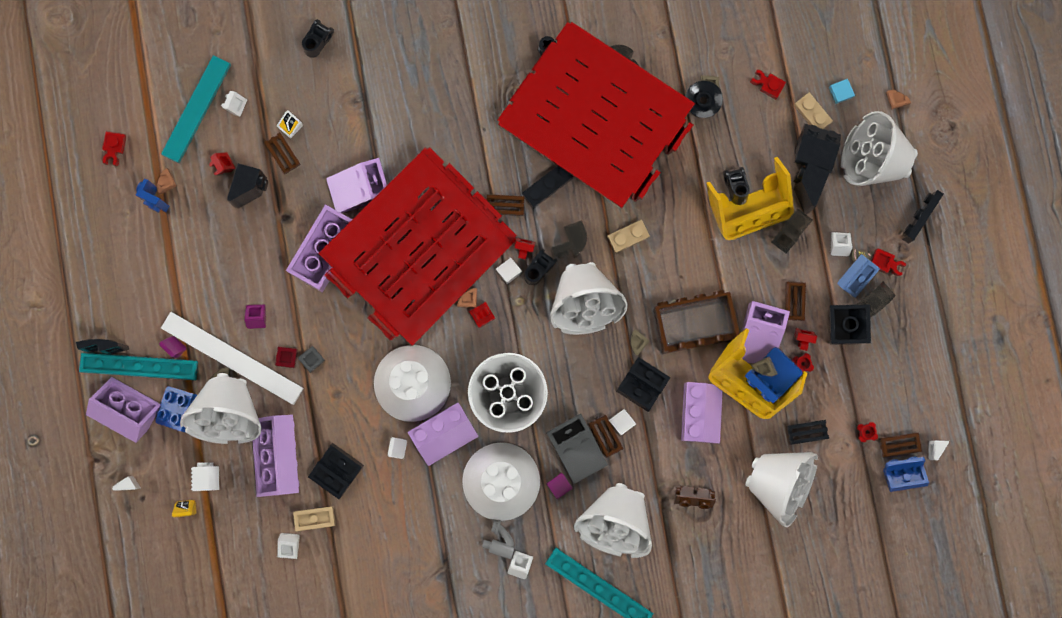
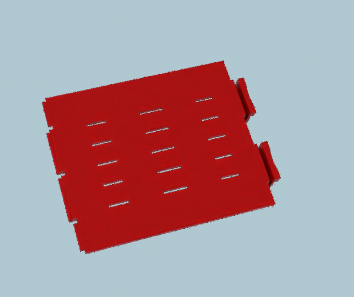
[497,22,695,209]
[318,147,517,346]

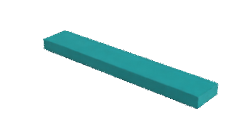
[161,55,231,164]
[79,353,198,380]
[545,547,654,618]

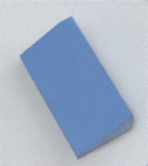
[837,254,880,298]

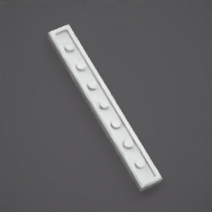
[161,312,304,405]

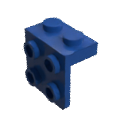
[745,347,803,403]
[155,386,197,433]

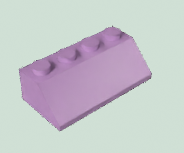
[286,204,352,293]
[253,415,299,497]

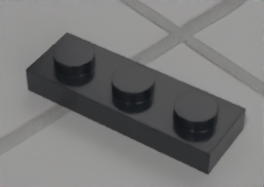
[522,166,575,209]
[902,190,944,244]

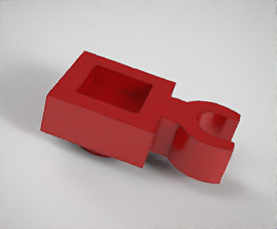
[750,69,786,100]
[102,131,126,166]
[871,248,906,276]

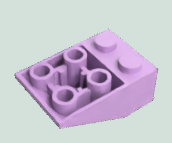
[326,158,388,213]
[741,301,790,364]

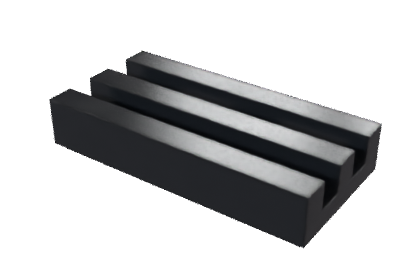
[787,420,829,445]

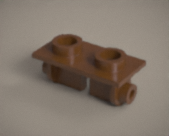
[674,486,716,509]

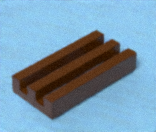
[264,132,301,174]
[487,194,525,216]
[785,282,806,321]
[588,415,623,458]
[879,433,922,458]

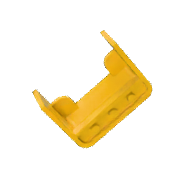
[706,157,794,240]
[708,328,807,419]

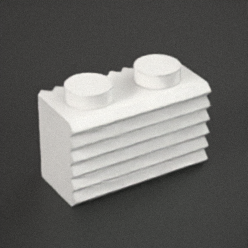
[191,462,219,491]

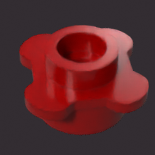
[792,353,814,372]
[857,422,878,443]

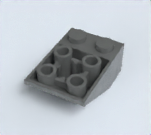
[546,413,608,484]

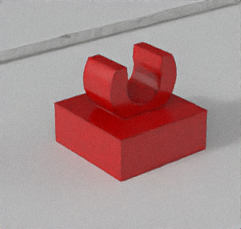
[209,152,236,175]
[514,238,536,260]
[469,302,495,328]
[794,328,817,351]

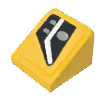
[172,500,197,517]

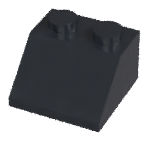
[794,124,841,174]
[227,163,268,209]
[793,163,830,214]
[829,304,871,345]

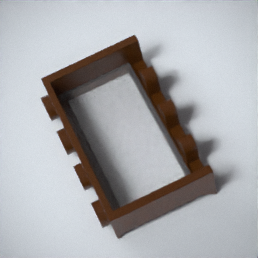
[653,290,740,354]

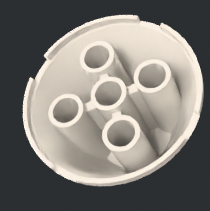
[841,111,918,186]
[550,262,627,335]
[374,345,451,422]
[468,353,548,433]
[180,373,261,444]
[462,443,540,521]
[745,452,818,527]
[574,483,652,558]

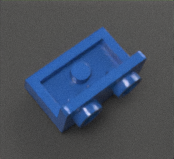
[136,178,169,213]
[883,456,929,492]

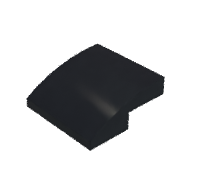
[76,339,129,355]
[616,357,671,412]
[308,443,364,499]

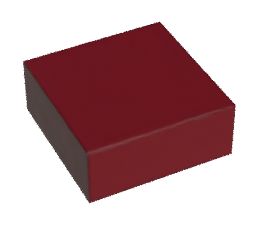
[275,347,298,368]

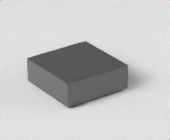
[298,346,325,373]

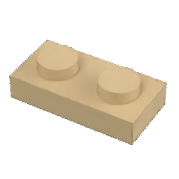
[794,92,833,129]
[607,220,650,254]
[293,506,336,531]

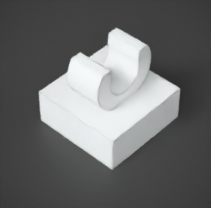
[221,91,247,117]

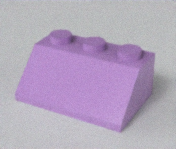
[86,377,161,443]
[681,382,722,444]
[408,402,479,466]

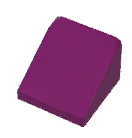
[244,304,266,329]
[159,336,187,359]
[546,472,573,499]

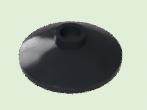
[685,81,723,118]

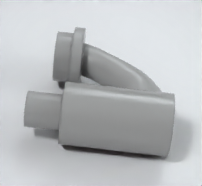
[482,520,515,559]

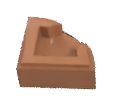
[886,90,911,110]
[157,168,177,195]
[457,288,477,308]

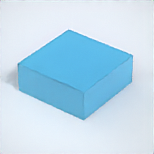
[829,79,855,104]

